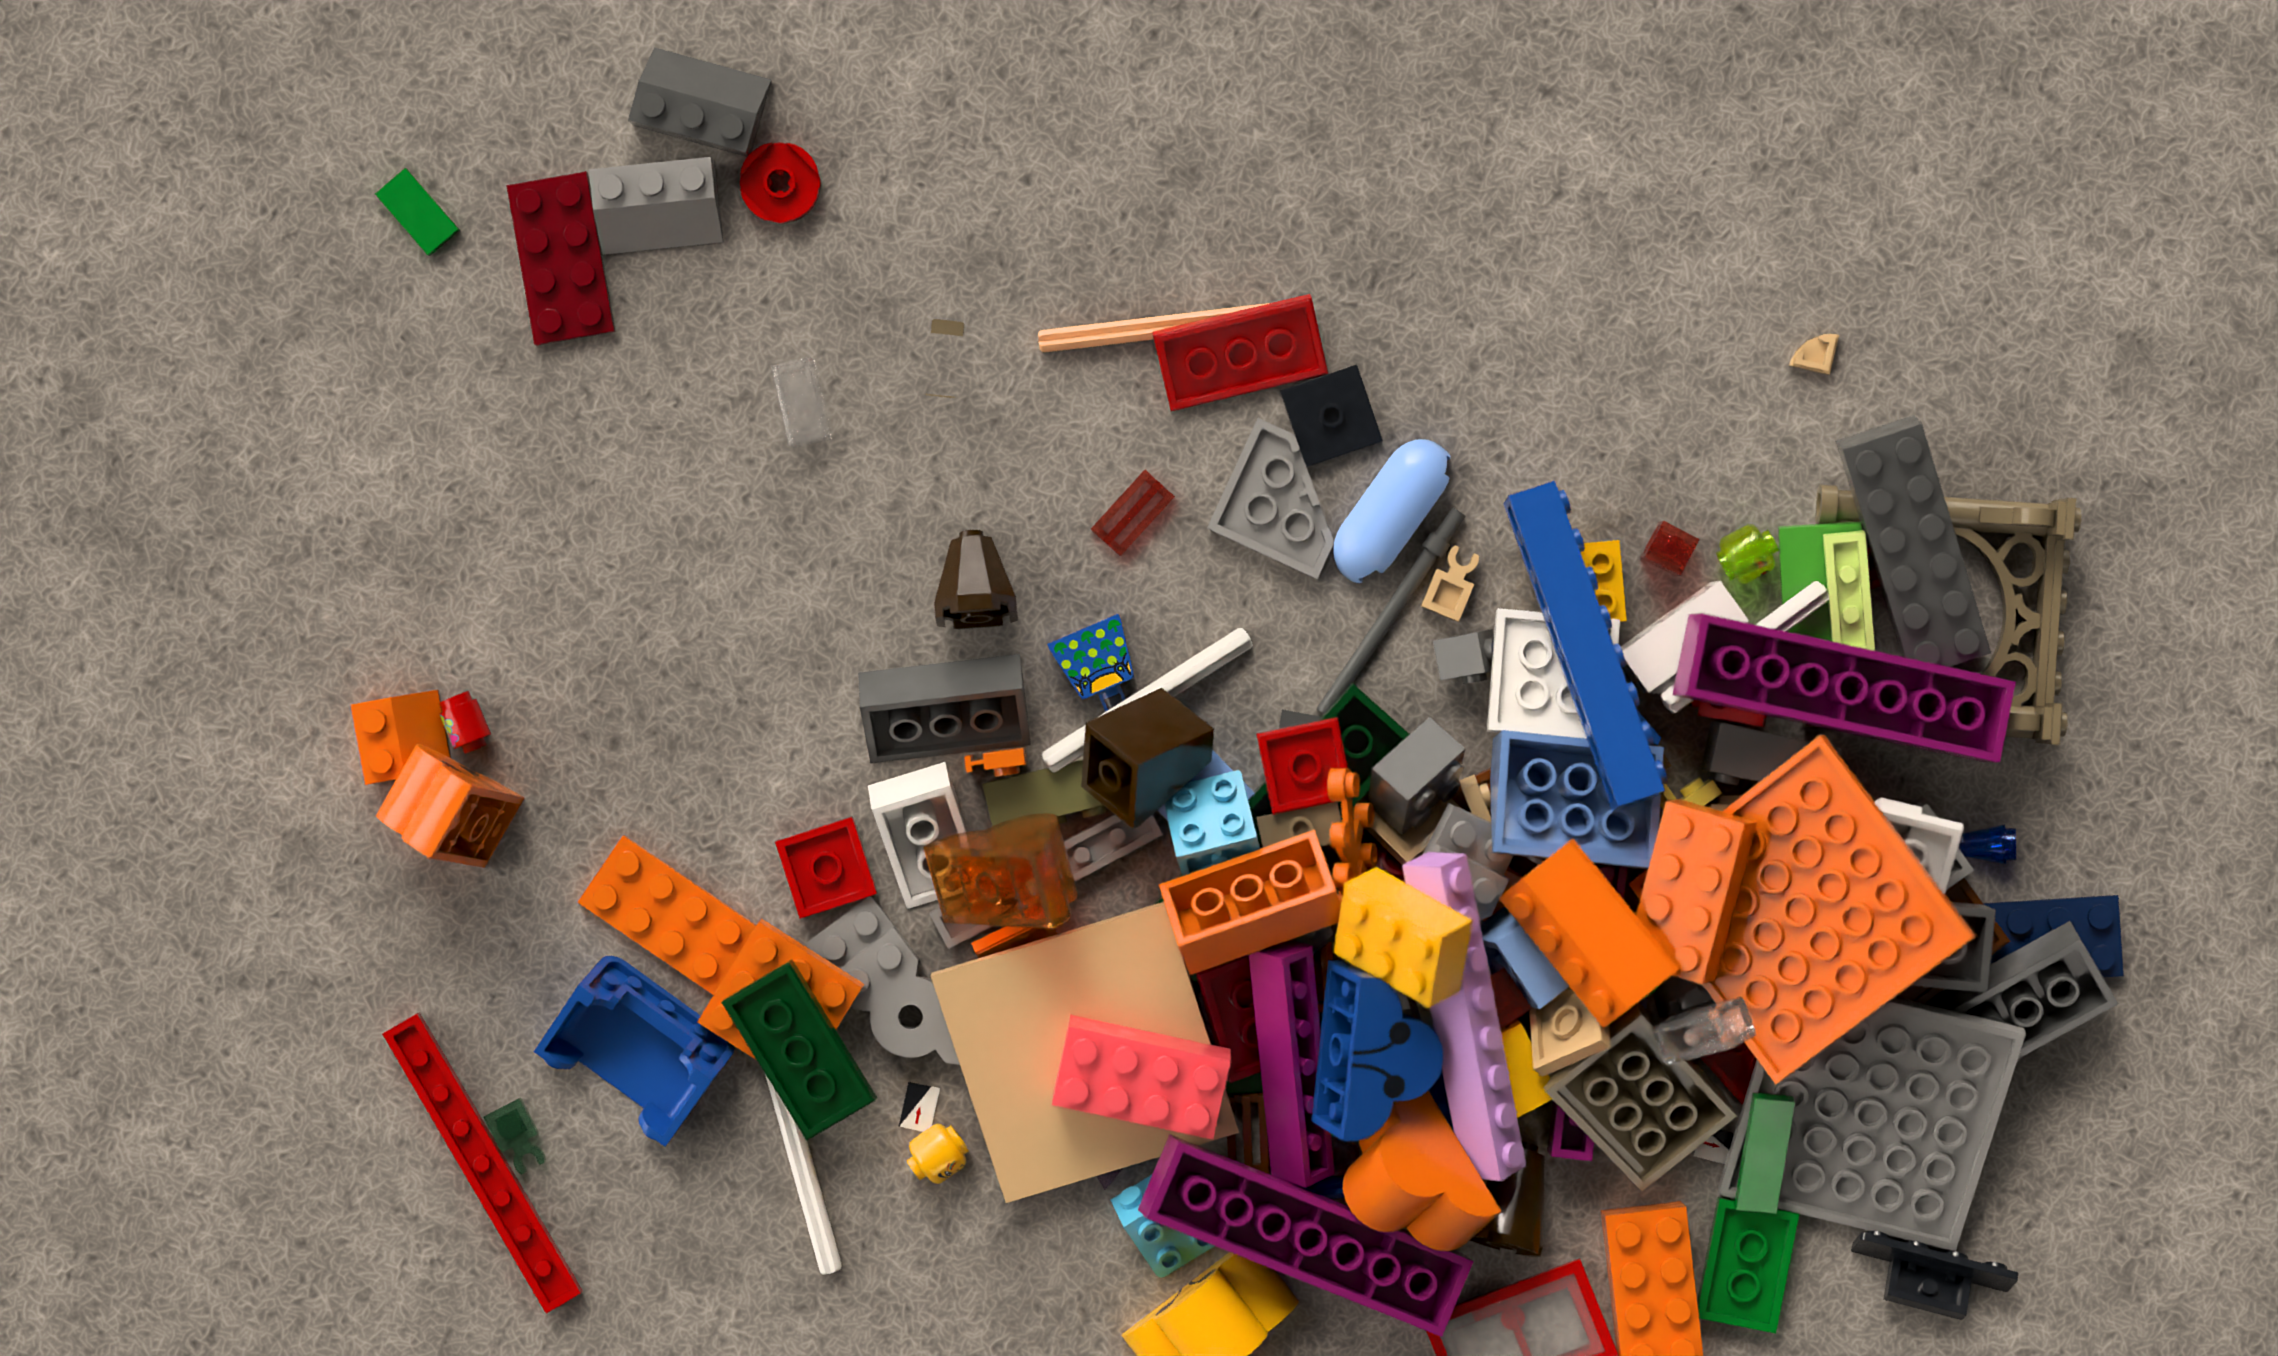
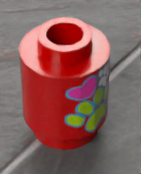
[439,691,491,754]

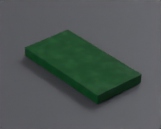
[721,959,877,1140]

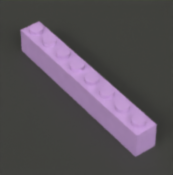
[1402,852,1526,1181]

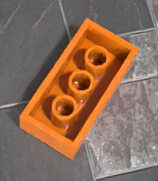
[1636,799,1757,984]
[1159,830,1341,975]
[1601,1201,1703,1356]

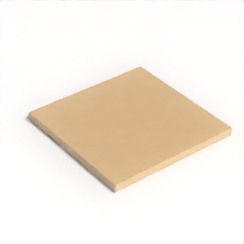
[931,902,1239,1203]

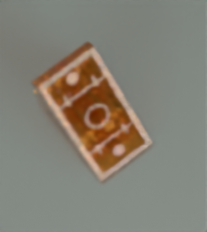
[923,813,1078,929]

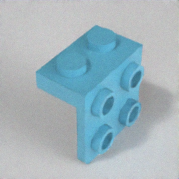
[1111,1175,1214,1277]

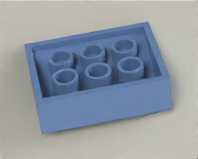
[1490,730,1664,869]

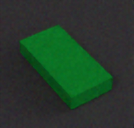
[375,168,460,256]

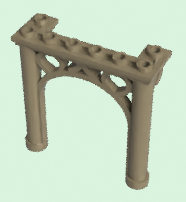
[1802,484,2081,745]

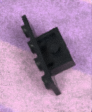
[1851,1231,2019,1320]

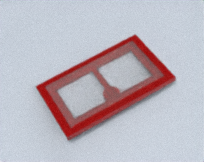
[1426,1258,1619,1356]

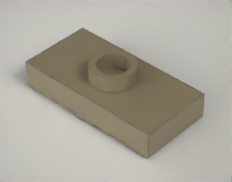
[1256,802,1342,848]

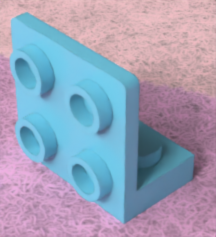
[1164,770,1260,876]

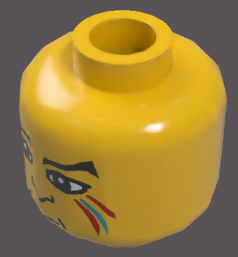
[906,1123,969,1184]

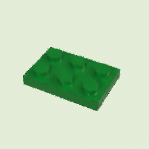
[1697,1197,1800,1334]

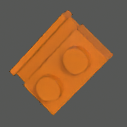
[964,747,1028,777]

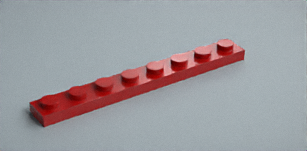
[382,1012,583,1314]

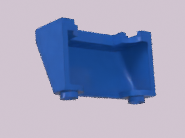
[534,956,735,1147]

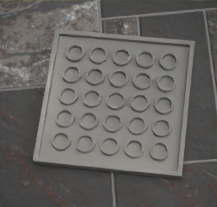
[1718,997,2026,1251]

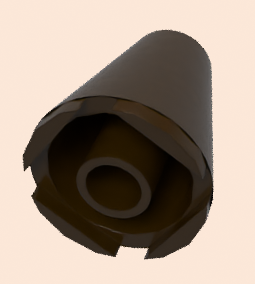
[1469,1141,1545,1257]

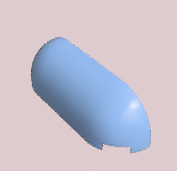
[1333,439,1451,583]

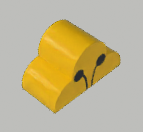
[1121,1252,1299,1356]

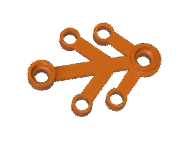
[1328,768,1378,903]

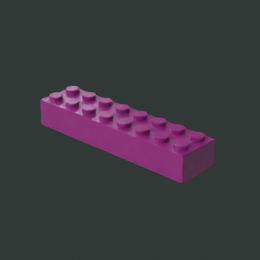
[1672,613,2016,763]
[1138,1134,1474,1337]

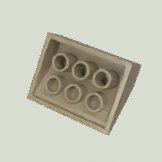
[1544,1002,1737,1191]

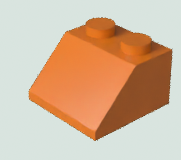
[351,690,451,785]

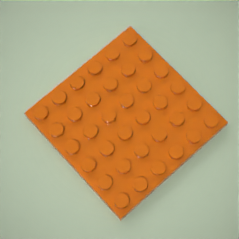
[1629,735,1976,1084]

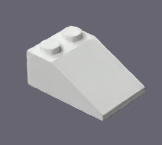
[868,762,984,909]

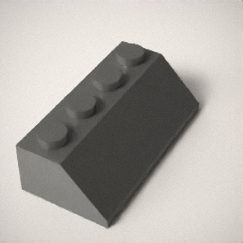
[858,654,1031,763]

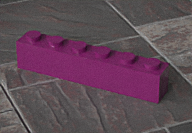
[1249,940,1335,1188]

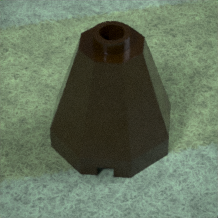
[934,530,1018,629]

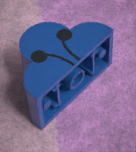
[1312,960,1443,1141]

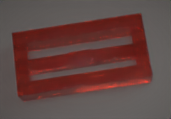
[1091,470,1175,557]

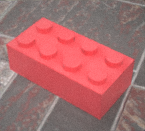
[1052,1014,1231,1140]

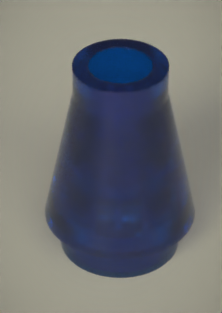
[1958,824,2016,865]

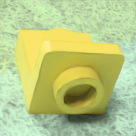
[1660,777,1722,811]

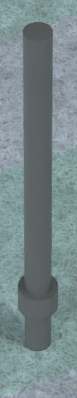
[1316,507,1466,714]

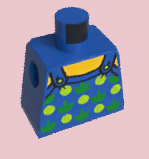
[1047,614,1135,712]

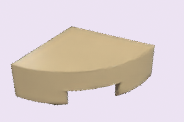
[1789,334,1839,375]

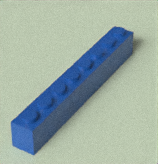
[1504,481,1667,811]

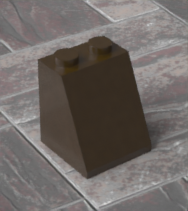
[1081,688,1214,829]

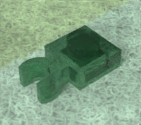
[483,1097,546,1174]

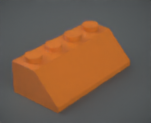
[1499,839,1679,1028]

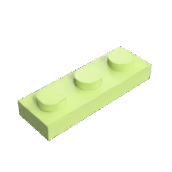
[1823,530,1875,651]

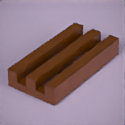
[1227,1093,1270,1174]

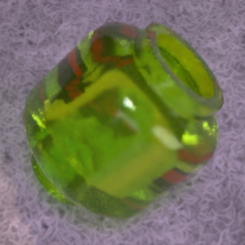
[1715,524,1779,584]

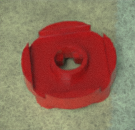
[740,142,821,224]

